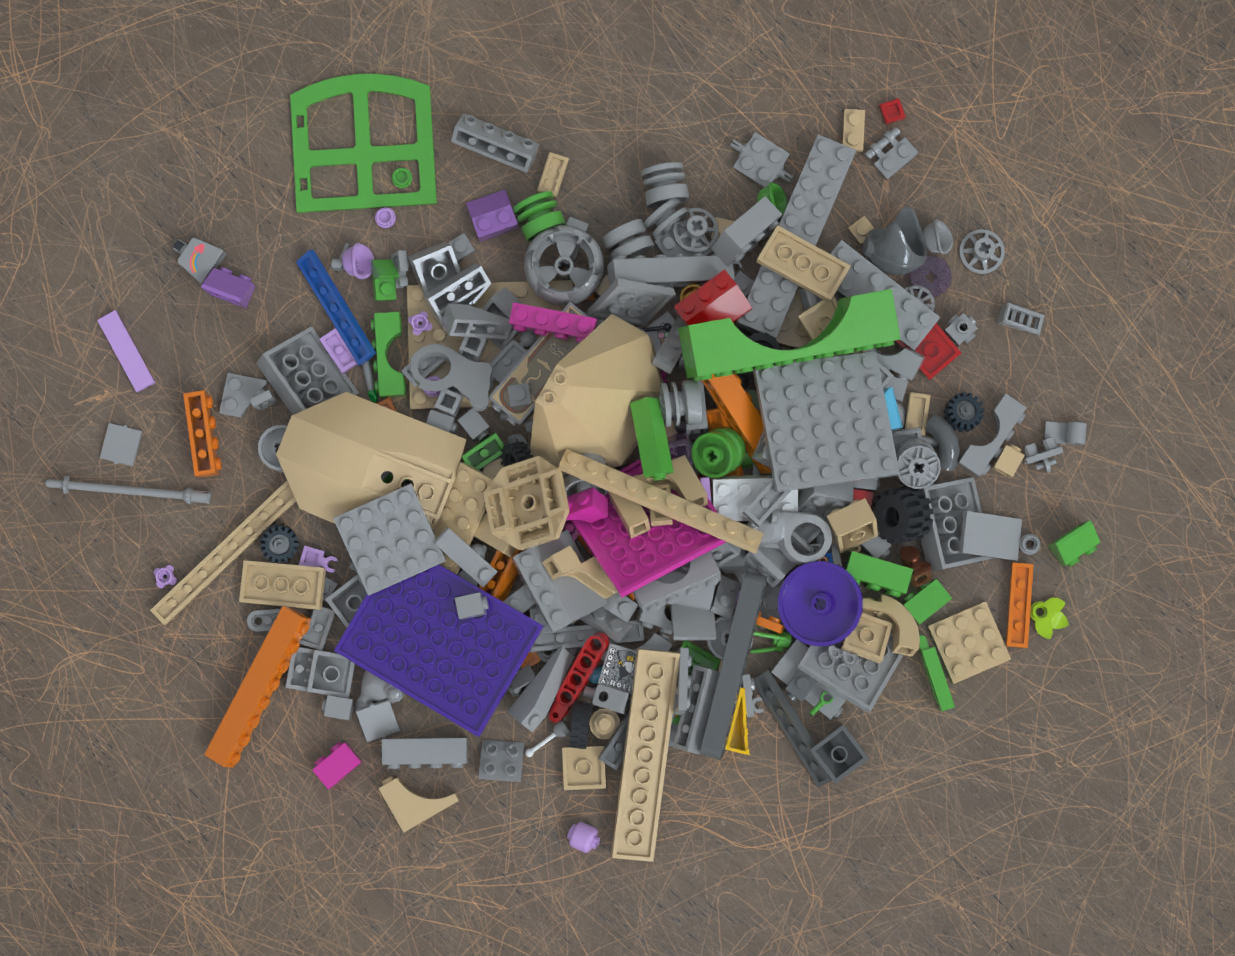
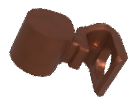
[900,546,932,587]

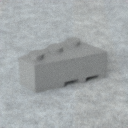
[423,263,491,334]

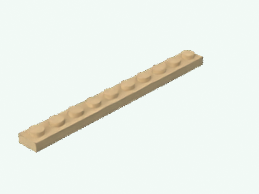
[558,449,764,554]
[150,481,297,626]

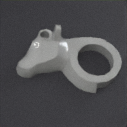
[410,344,492,411]
[741,508,832,565]

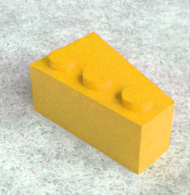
[725,687,750,756]

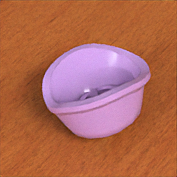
[342,243,375,279]

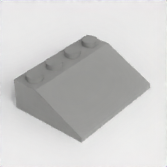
[256,326,359,415]
[917,477,993,572]
[512,530,608,634]

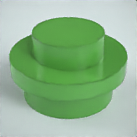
[392,168,412,188]

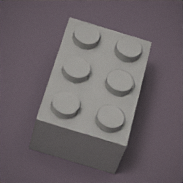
[711,197,782,267]

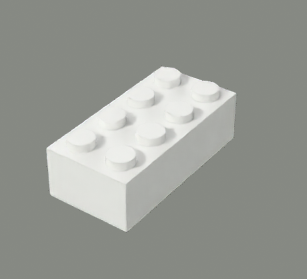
[711,475,798,521]

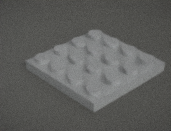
[333,483,446,596]
[797,633,903,714]

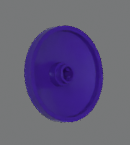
[778,561,863,646]

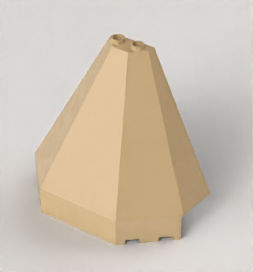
[530,314,664,468]

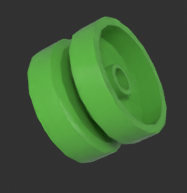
[692,427,746,478]

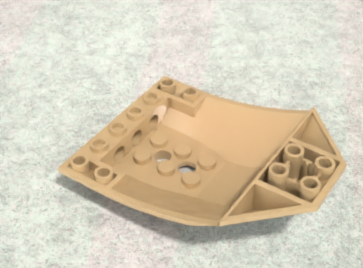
[276,392,467,530]

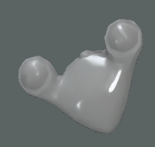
[355,670,404,709]

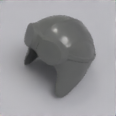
[862,207,927,275]

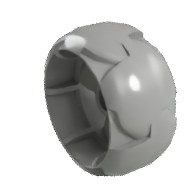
[524,225,604,306]

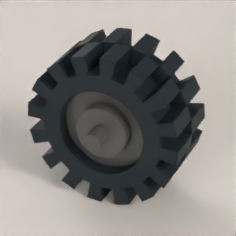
[943,392,985,432]
[259,523,299,563]

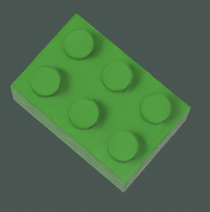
[844,551,913,598]

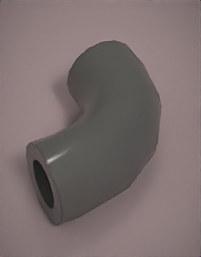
[926,414,960,471]

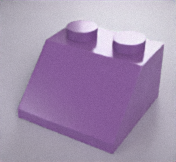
[466,190,519,242]
[201,267,255,309]

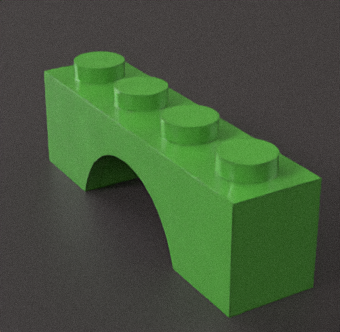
[371,312,406,398]

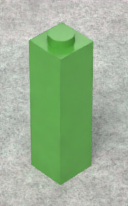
[630,397,674,481]

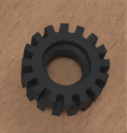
[500,441,533,467]

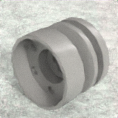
[641,162,690,208]
[658,380,702,427]
[895,438,941,489]

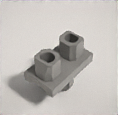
[1022,437,1063,473]

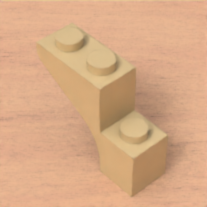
[542,546,617,599]

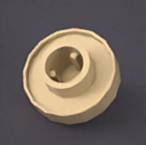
[590,708,620,739]

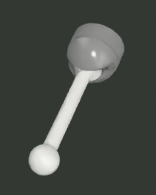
[525,719,571,757]

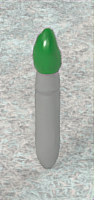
[362,360,378,403]

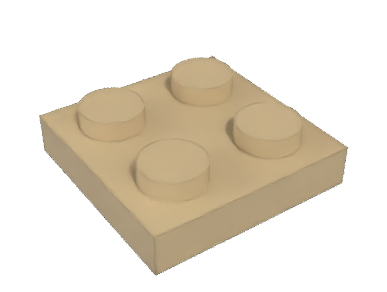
[841,612,893,664]
[562,746,606,790]

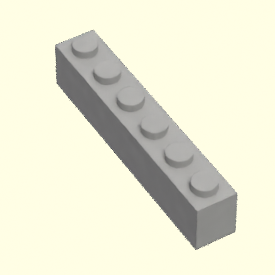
[607,253,735,287]

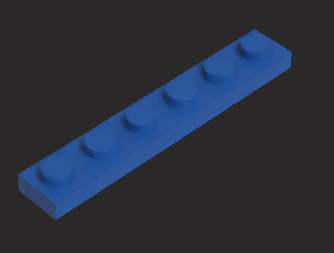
[296,250,376,366]

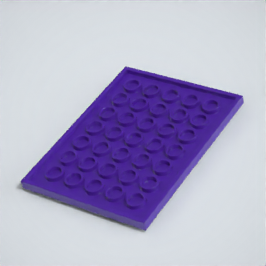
[334,565,544,737]

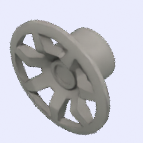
[673,208,718,252]
[959,229,1005,274]

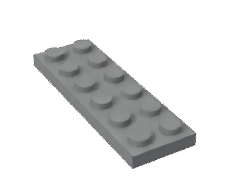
[831,240,940,350]

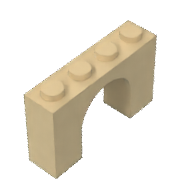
[608,455,708,539]

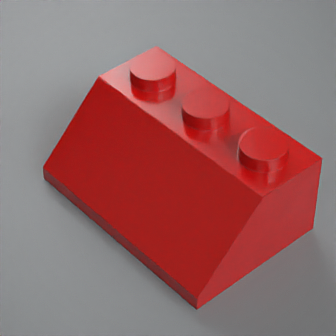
[674,269,752,326]

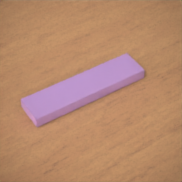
[97,310,156,393]

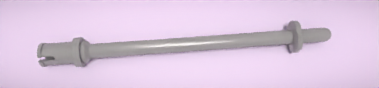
[45,476,212,504]

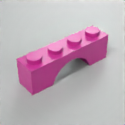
[566,488,608,523]

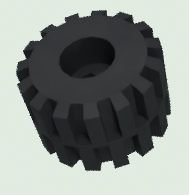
[871,486,934,544]

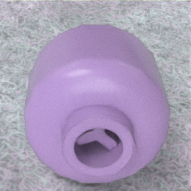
[567,822,600,853]

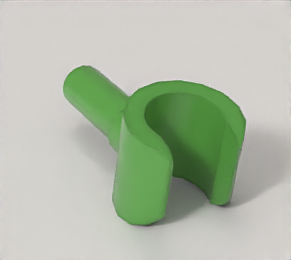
[809,691,833,716]

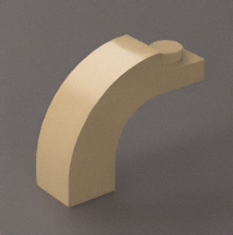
[863,595,920,657]

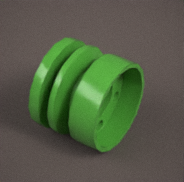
[513,191,566,242]

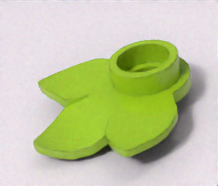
[1030,598,1069,639]

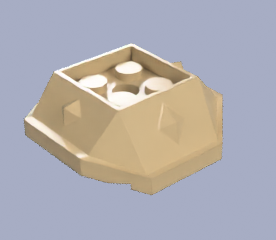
[483,456,570,550]

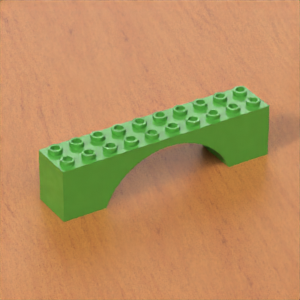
[678,289,900,381]

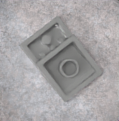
[284,647,355,698]

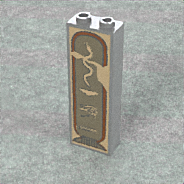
[488,302,599,426]

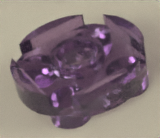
[909,256,952,298]

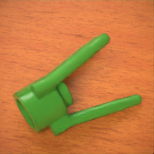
[750,624,791,654]

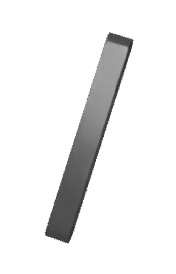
[700,571,767,760]

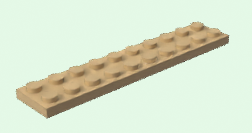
[611,648,680,862]

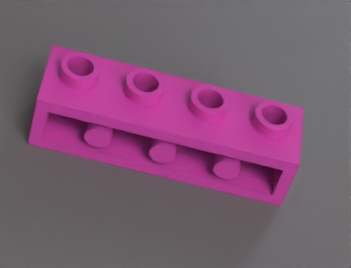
[509,302,598,343]

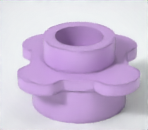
[408,311,432,335]
[153,565,177,588]

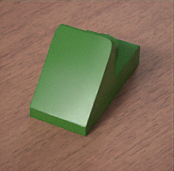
[371,260,399,301]

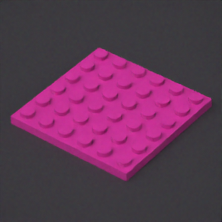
[571,444,726,598]

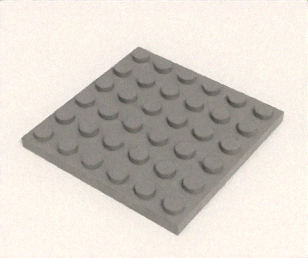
[753,351,900,493]

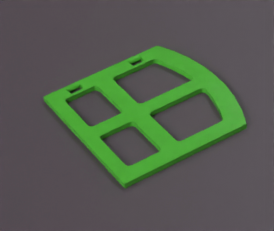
[290,74,437,213]

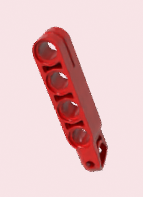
[548,632,609,724]

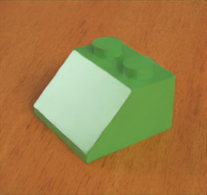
[1048,520,1100,567]

